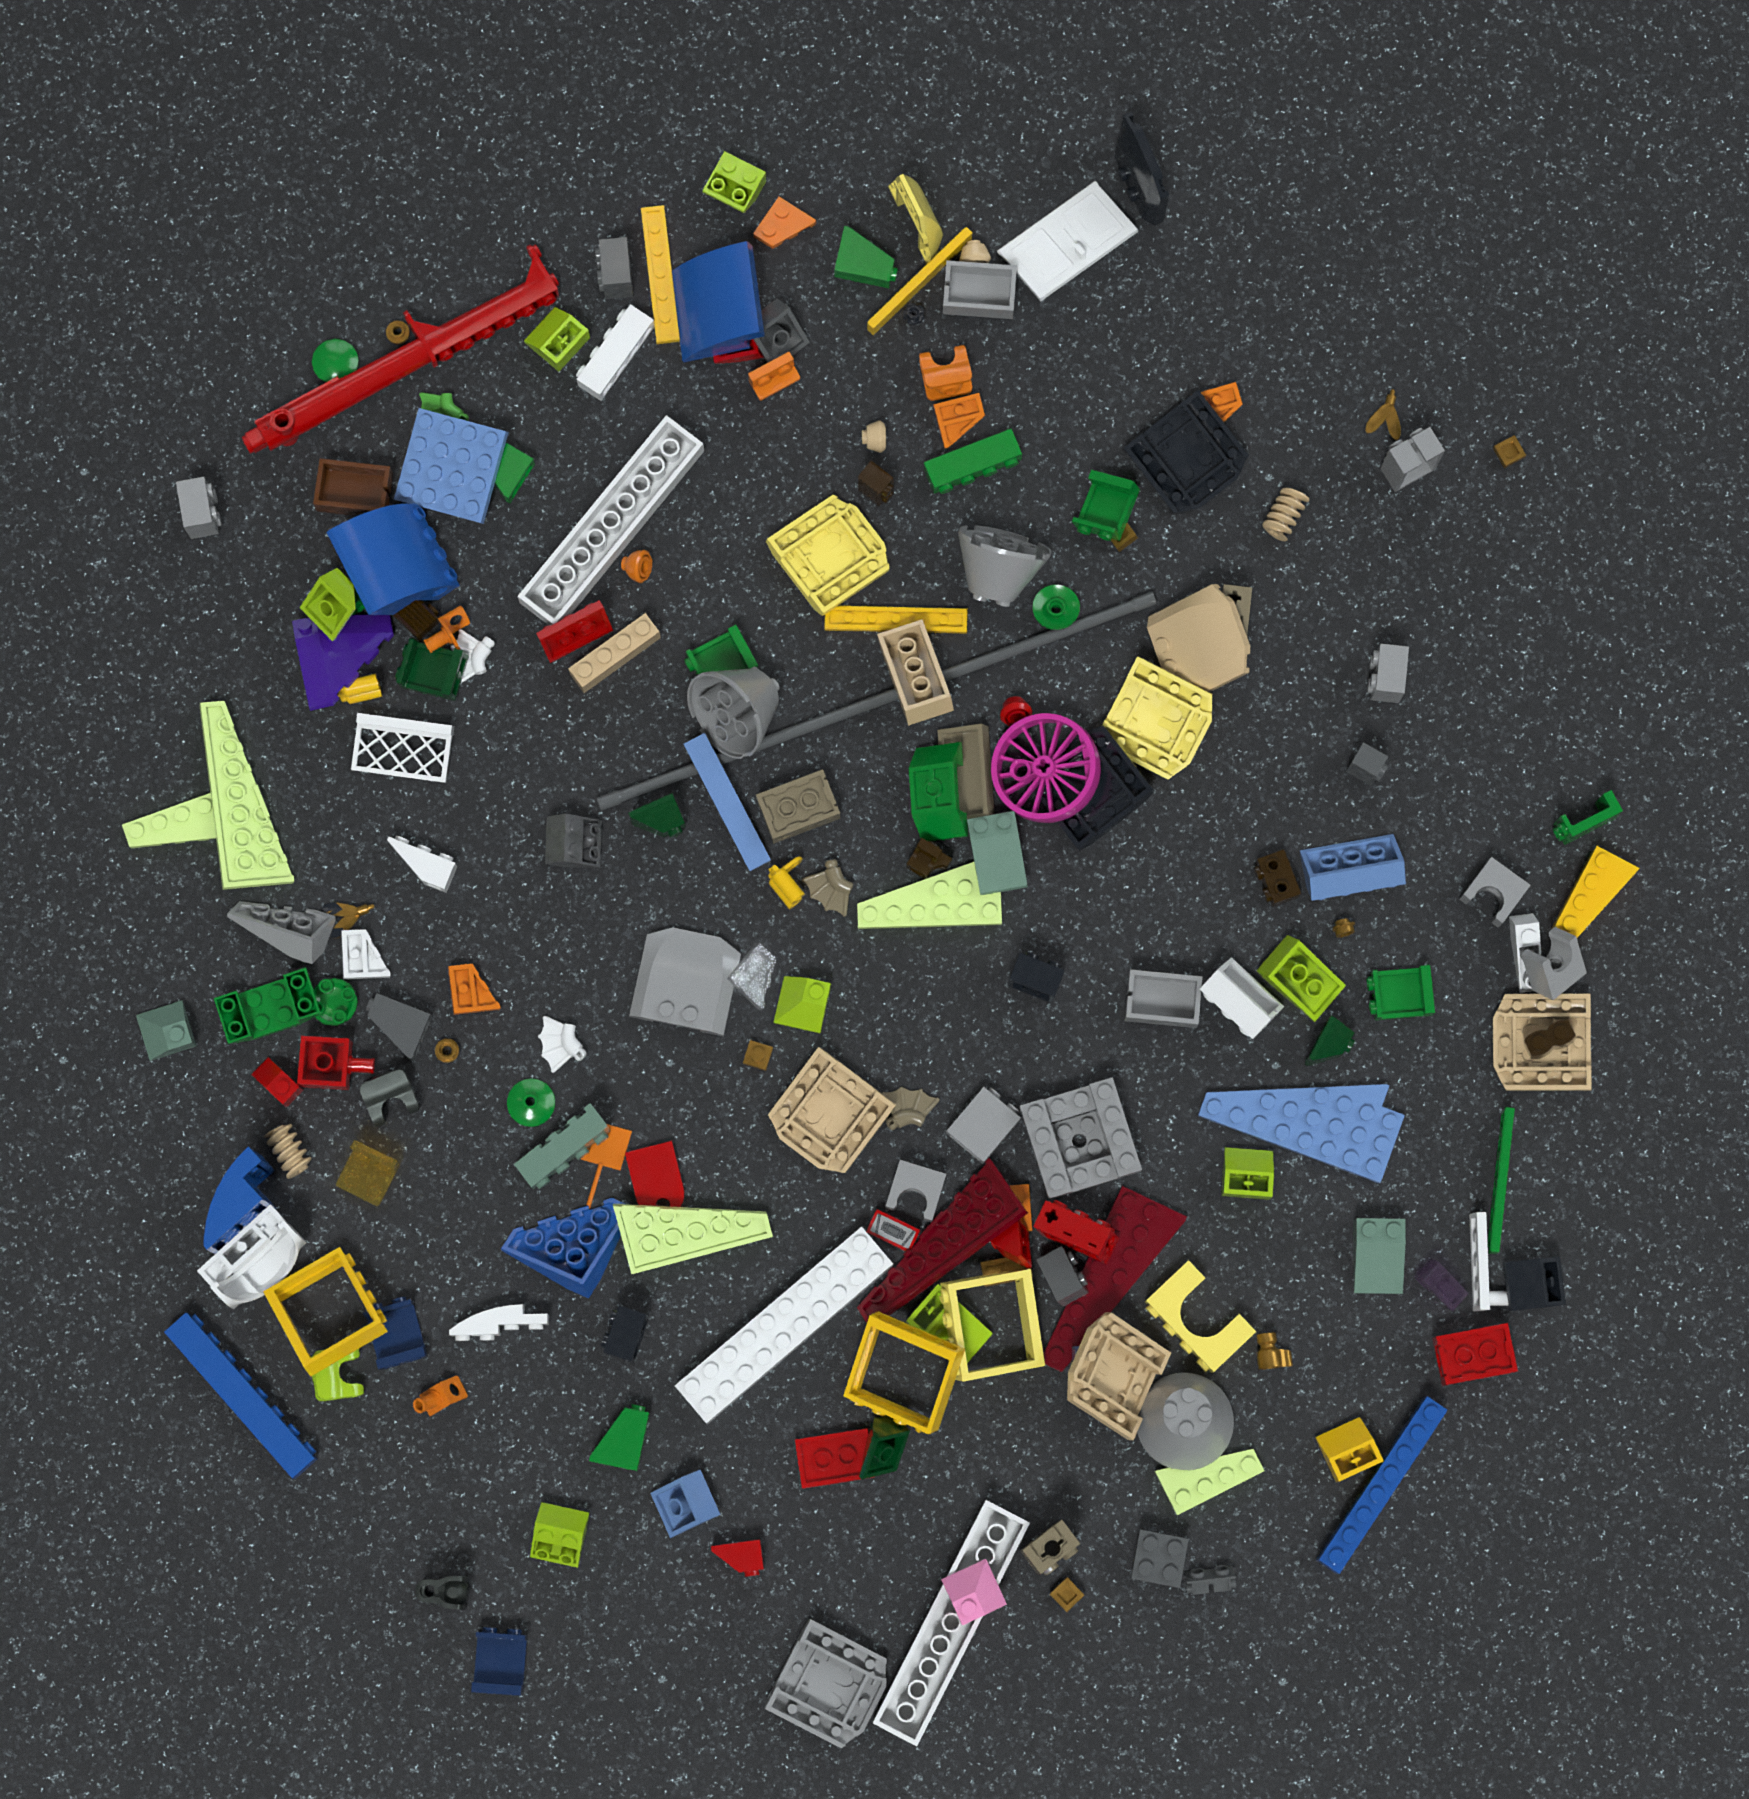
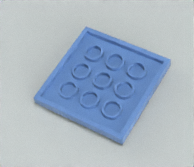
[394,408,509,524]

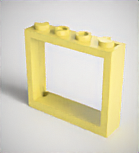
[939,1268,1045,1382]

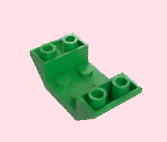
[909,742,968,841]
[214,968,321,1044]

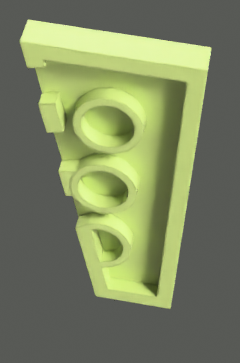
[122,793,216,848]
[1155,1449,1264,1515]

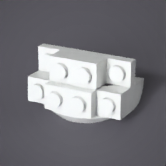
[197,1204,307,1309]

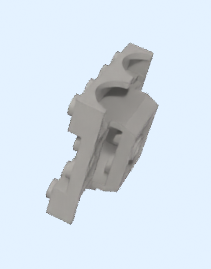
[1019,1077,1142,1200]

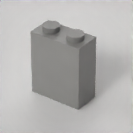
[946,1087,1021,1164]

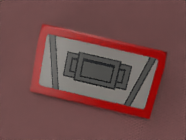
[866,1209,920,1251]

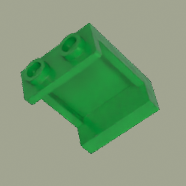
[1072,470,1140,541]
[684,625,758,676]
[1553,790,1623,845]
[1367,965,1435,1021]

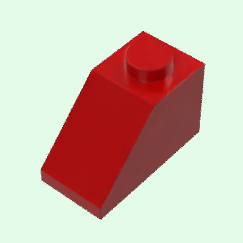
[251,1057,303,1108]
[991,1219,1032,1269]
[711,1540,764,1577]

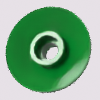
[1032,585,1080,630]
[507,1079,555,1127]

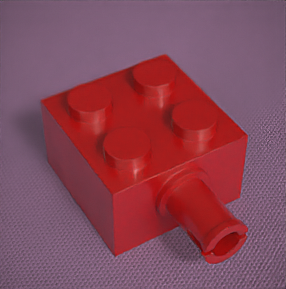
[297,1036,375,1090]

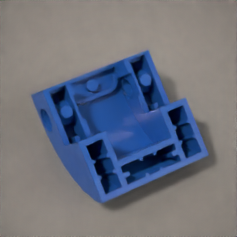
[326,504,460,615]

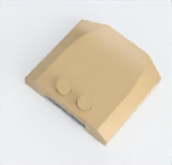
[1147,584,1250,692]
[1493,994,1591,1091]
[768,1047,896,1173]
[1067,1312,1171,1440]

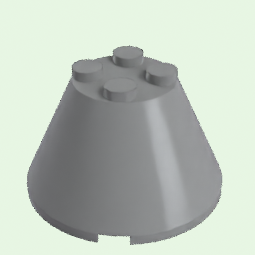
[958,525,1051,607]
[687,667,779,759]
[1137,1373,1234,1471]

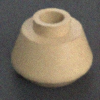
[959,240,991,263]
[862,420,886,453]

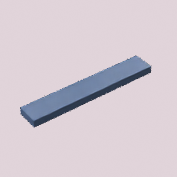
[683,733,771,871]

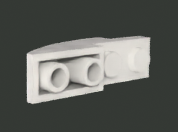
[449,1304,549,1341]

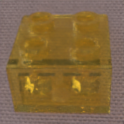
[336,1140,400,1206]

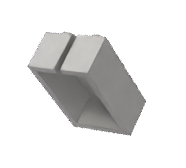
[943,261,1017,319]
[1381,427,1445,492]
[1124,970,1202,1028]

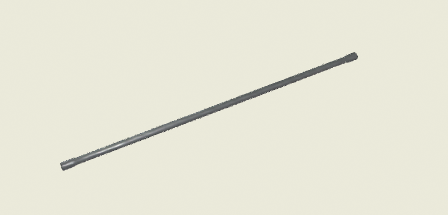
[596,591,1157,811]

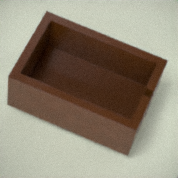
[313,458,393,516]

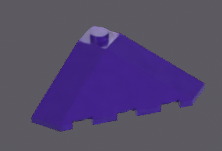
[292,615,394,711]

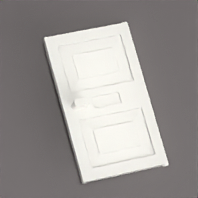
[997,181,1138,301]

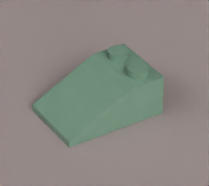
[967,811,1028,895]
[1353,1218,1406,1294]

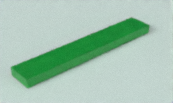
[1487,1107,1515,1254]

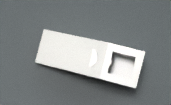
[387,836,457,893]
[1509,913,1541,993]

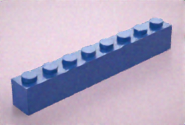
[164,1312,317,1479]
[1316,1396,1447,1574]

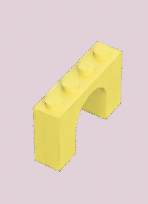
[1145,1260,1256,1373]

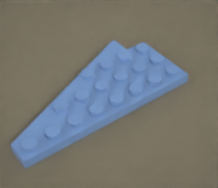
[1198,1084,1405,1184]

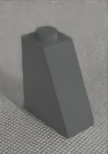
[366,993,433,1061]

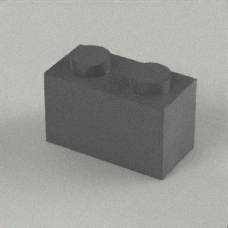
[1346,742,1389,786]
[1037,1246,1088,1307]

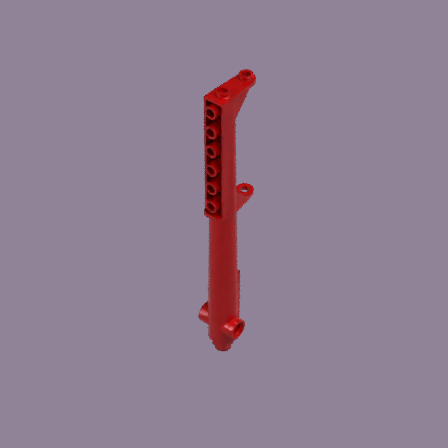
[241,244,559,454]

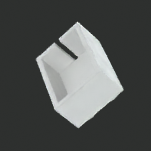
[1200,957,1284,1039]

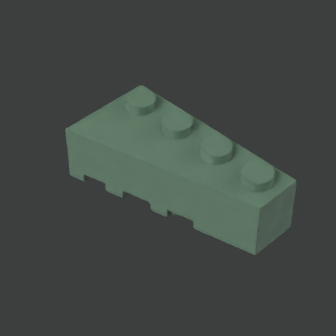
[514,1103,610,1189]

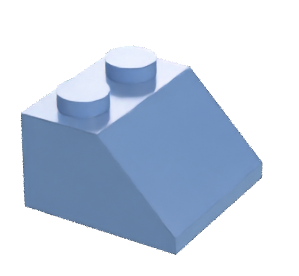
[651,1470,720,1538]

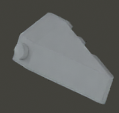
[227,901,336,964]

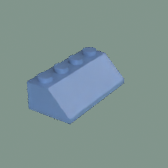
[1300,834,1406,901]

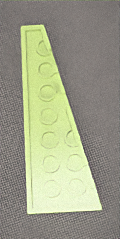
[199,701,294,890]

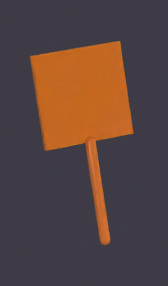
[581,1124,632,1209]

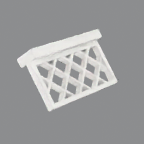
[351,713,455,783]

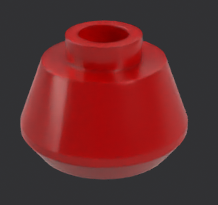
[1000,696,1032,726]

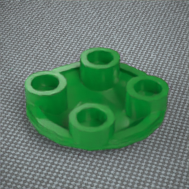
[312,339,359,382]
[314,978,358,1026]

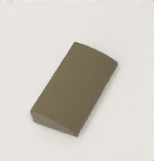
[937,724,995,819]

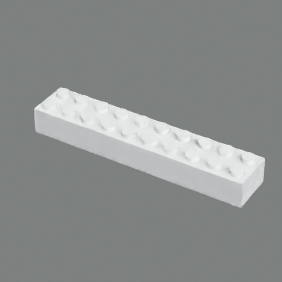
[518,415,704,625]
[675,1227,893,1424]
[873,1500,1030,1746]

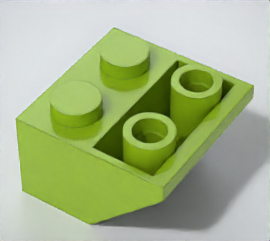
[702,151,766,213]
[524,307,590,372]
[1221,1147,1274,1200]
[530,1502,589,1568]

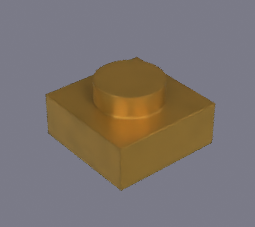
[1493,435,1526,468]
[1111,523,1138,552]
[743,1040,773,1071]
[1050,1577,1084,1612]

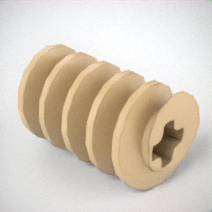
[1262,488,1309,541]
[263,1124,312,1179]

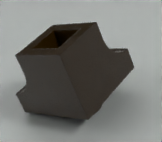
[906,838,952,879]

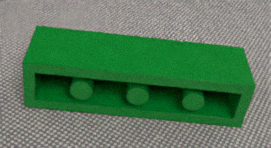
[923,429,1022,494]

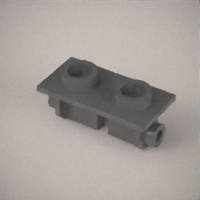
[1184,1565,1236,1595]

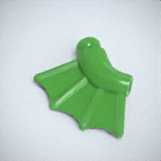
[419,392,469,421]

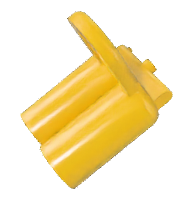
[337,673,382,704]
[768,856,805,909]

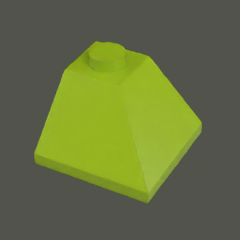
[300,568,356,641]
[773,976,831,1034]

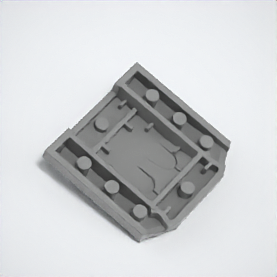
[629,928,741,1037]
[764,1619,887,1748]

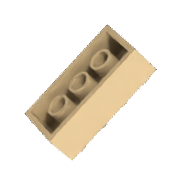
[877,620,954,726]

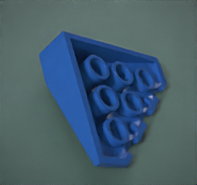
[501,1198,625,1299]

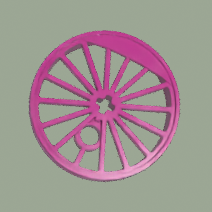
[991,713,1101,823]

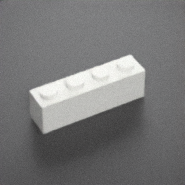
[576,304,655,401]

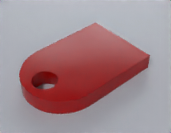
[625,1141,685,1207]

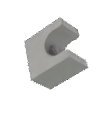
[1459,857,1530,928]
[1521,927,1587,1000]
[885,1160,946,1223]

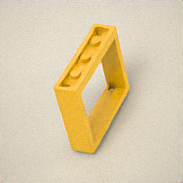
[263,1247,388,1377]
[843,1311,965,1434]

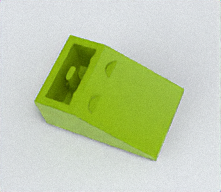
[906,1284,993,1363]

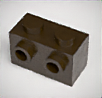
[1253,849,1301,907]

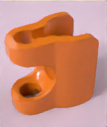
[919,345,972,401]

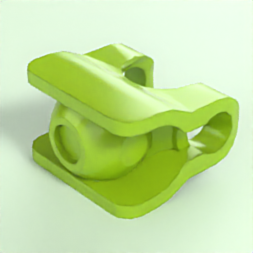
[312,1349,364,1401]

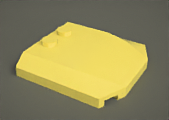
[766,495,889,616]
[1102,656,1212,779]

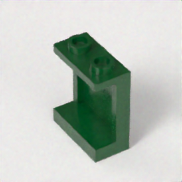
[395,638,469,701]

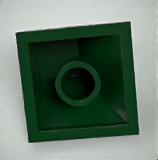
[628,793,686,838]
[1304,1016,1355,1066]
[859,1415,910,1480]

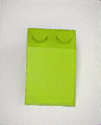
[1257,935,1346,1022]

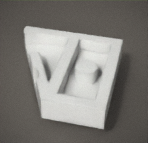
[341,930,390,979]

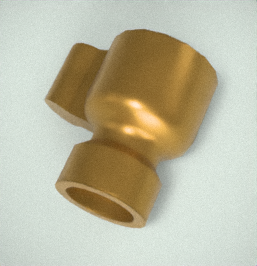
[1256,1332,1293,1370]

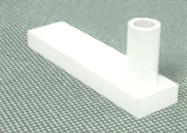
[1469,1212,1508,1311]

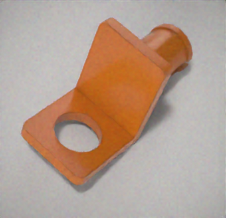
[423,606,470,653]
[413,1376,468,1416]

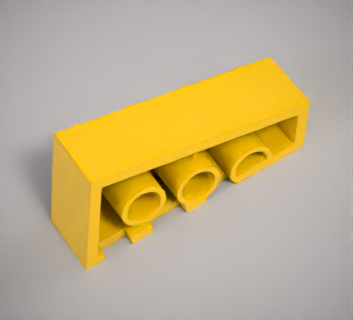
[1551,846,1640,938]

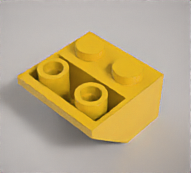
[1315,1417,1383,1482]

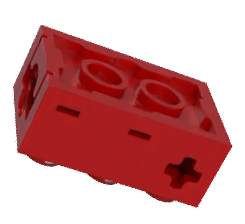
[1033,1200,1119,1264]
[1432,1323,1518,1386]

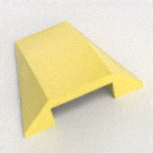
[888,174,943,264]

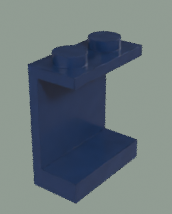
[363,1297,428,1370]
[471,1627,527,1696]

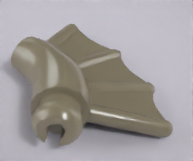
[802,859,854,917]
[882,1087,939,1130]

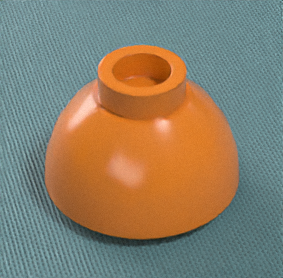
[621,550,652,583]

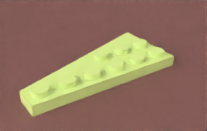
[857,862,1002,929]
[613,1204,773,1274]

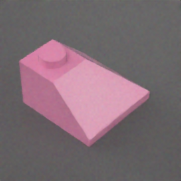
[941,1559,1007,1625]

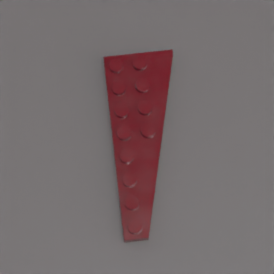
[857,1158,1028,1323]
[1043,1186,1187,1373]

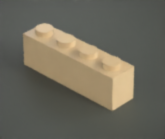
[568,613,661,693]

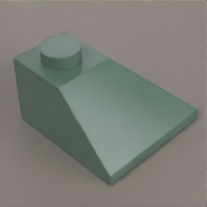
[136,1000,196,1061]

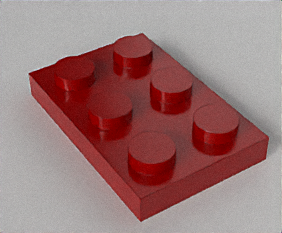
[536,600,613,663]
[795,1428,875,1489]

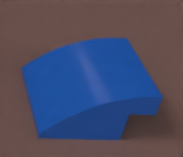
[672,241,765,362]
[204,1146,276,1254]

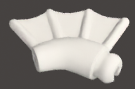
[450,629,495,683]
[538,1016,586,1073]

